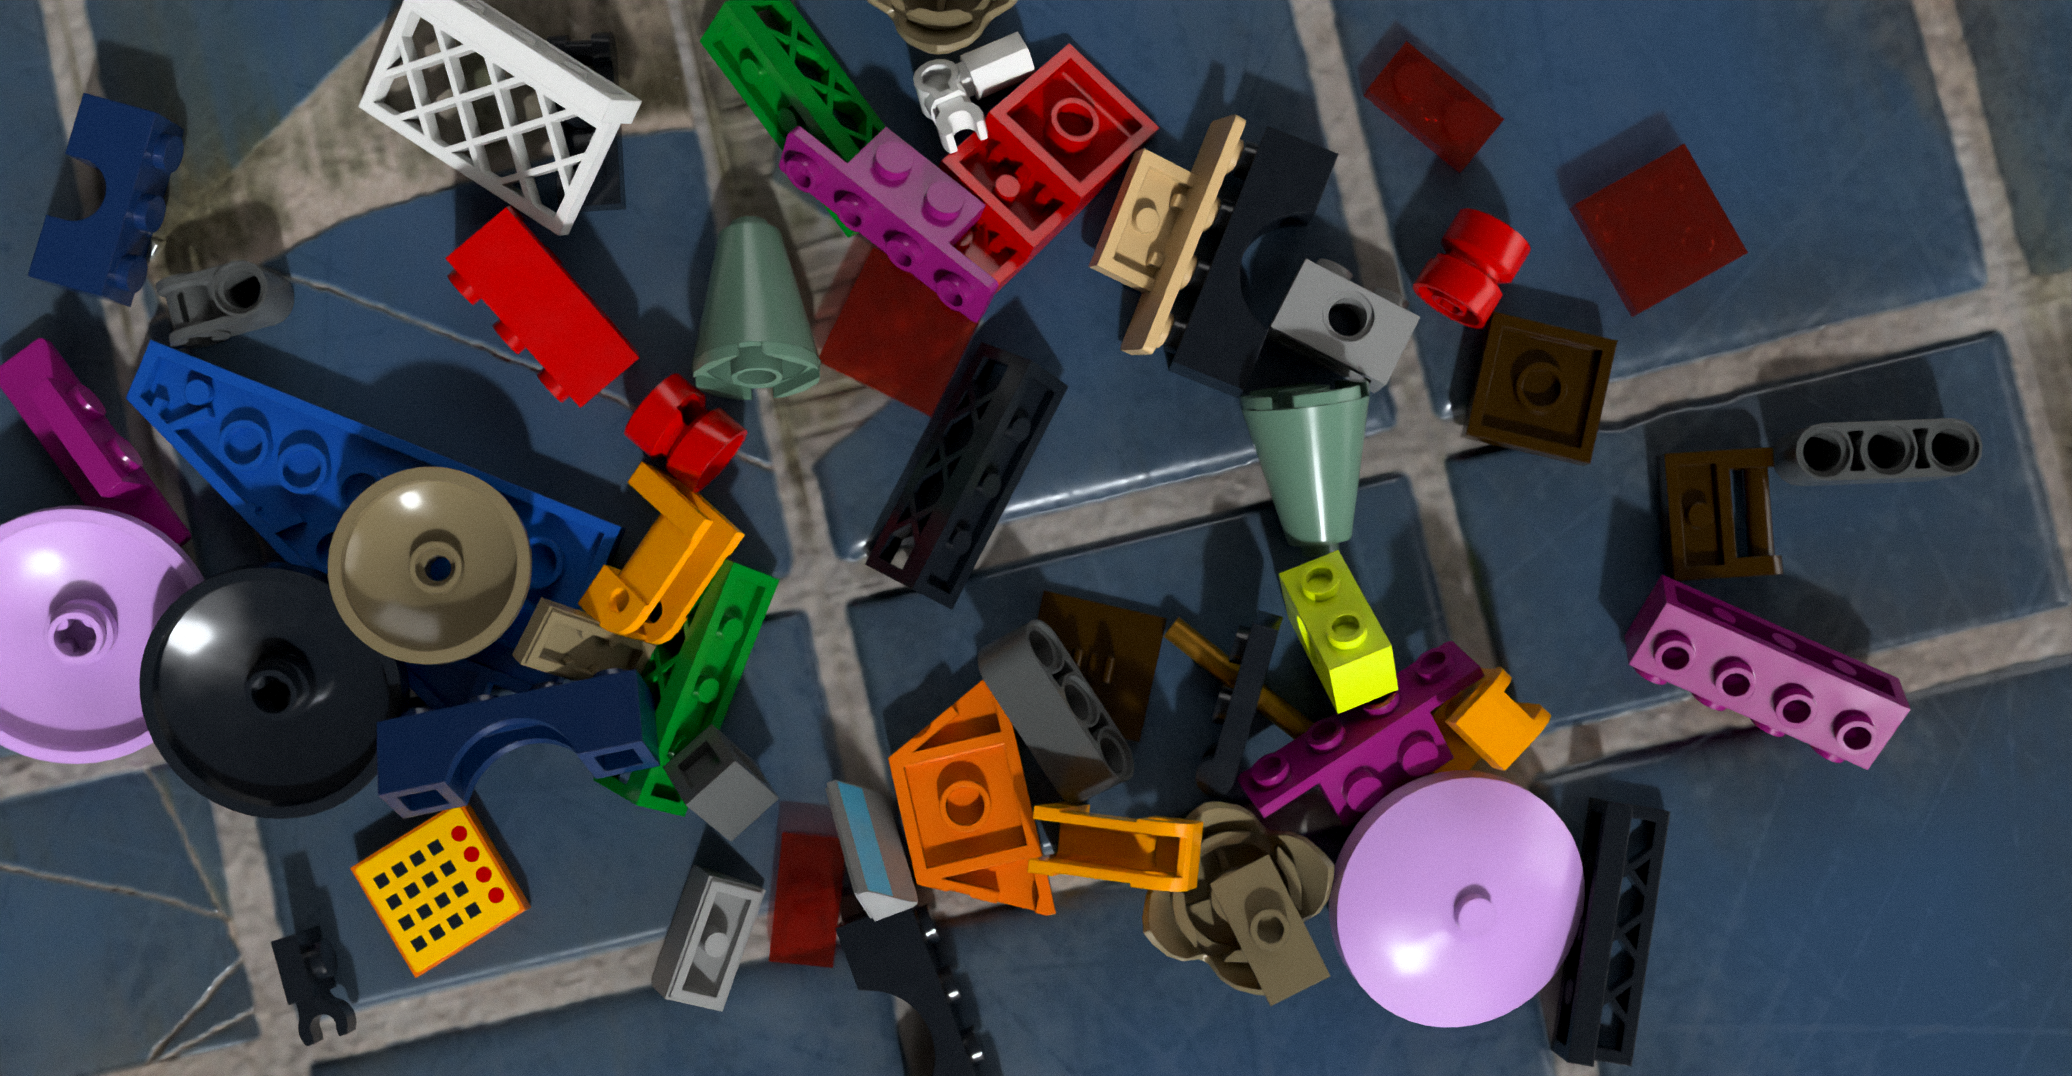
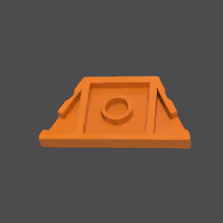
[888,680,1056,916]

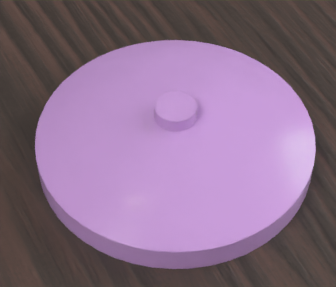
[0,505,204,764]
[1329,770,1585,1027]

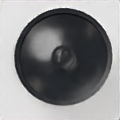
[139,562,410,819]

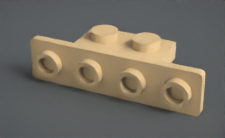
[1088,114,1246,355]

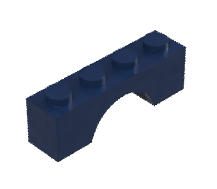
[377,668,660,819]

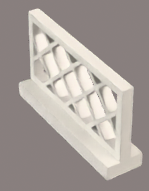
[358,0,642,236]

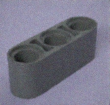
[1773,418,1983,486]
[978,619,1134,804]

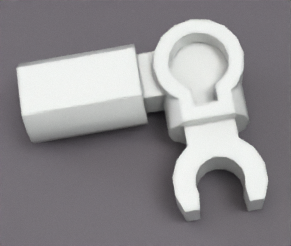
[913,31,1035,154]

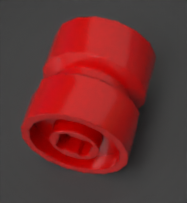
[1412,208,1531,329]
[624,373,748,494]

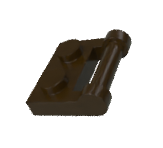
[1656,447,1784,581]

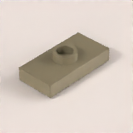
[512,597,657,681]
[1209,854,1330,1006]

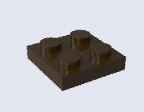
[1461,312,1618,466]

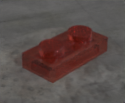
[1363,41,1504,173]

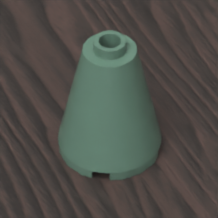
[691,216,821,400]
[1239,379,1370,557]

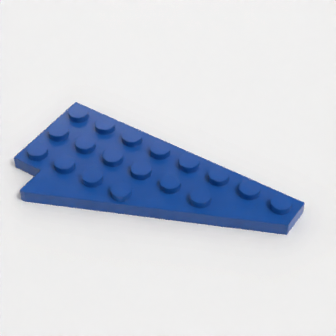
[126,340,626,710]

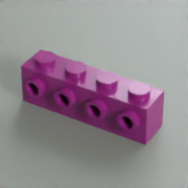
[1625,575,1911,770]

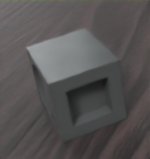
[663,724,779,841]

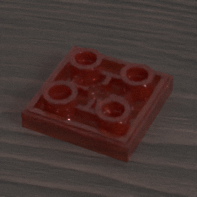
[1569,143,1748,317]
[819,247,983,419]

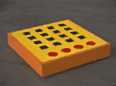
[350,803,531,978]

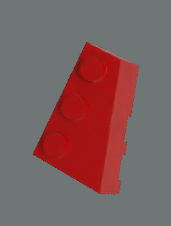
[445,205,640,408]

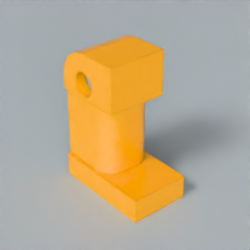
[578,462,745,645]
[1430,667,1551,774]
[1027,801,1203,892]

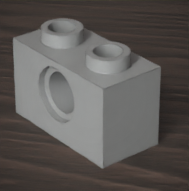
[1266,258,1420,393]

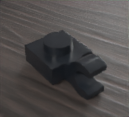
[271,925,357,1046]

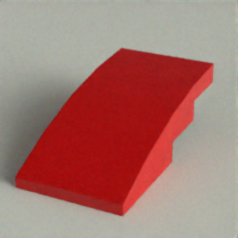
[938,43,1159,295]

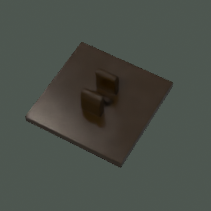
[1037,590,1167,742]

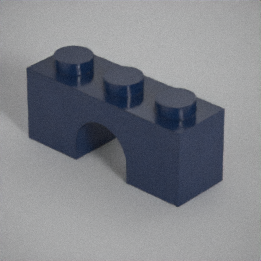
[28,93,184,307]

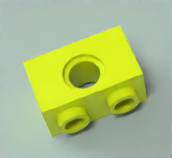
[1279,550,1398,714]

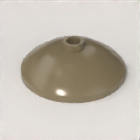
[328,466,532,665]

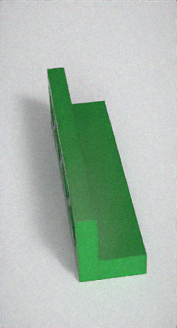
[700,0,886,238]
[593,559,780,817]

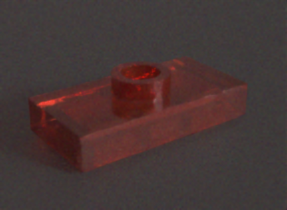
[769,830,846,968]

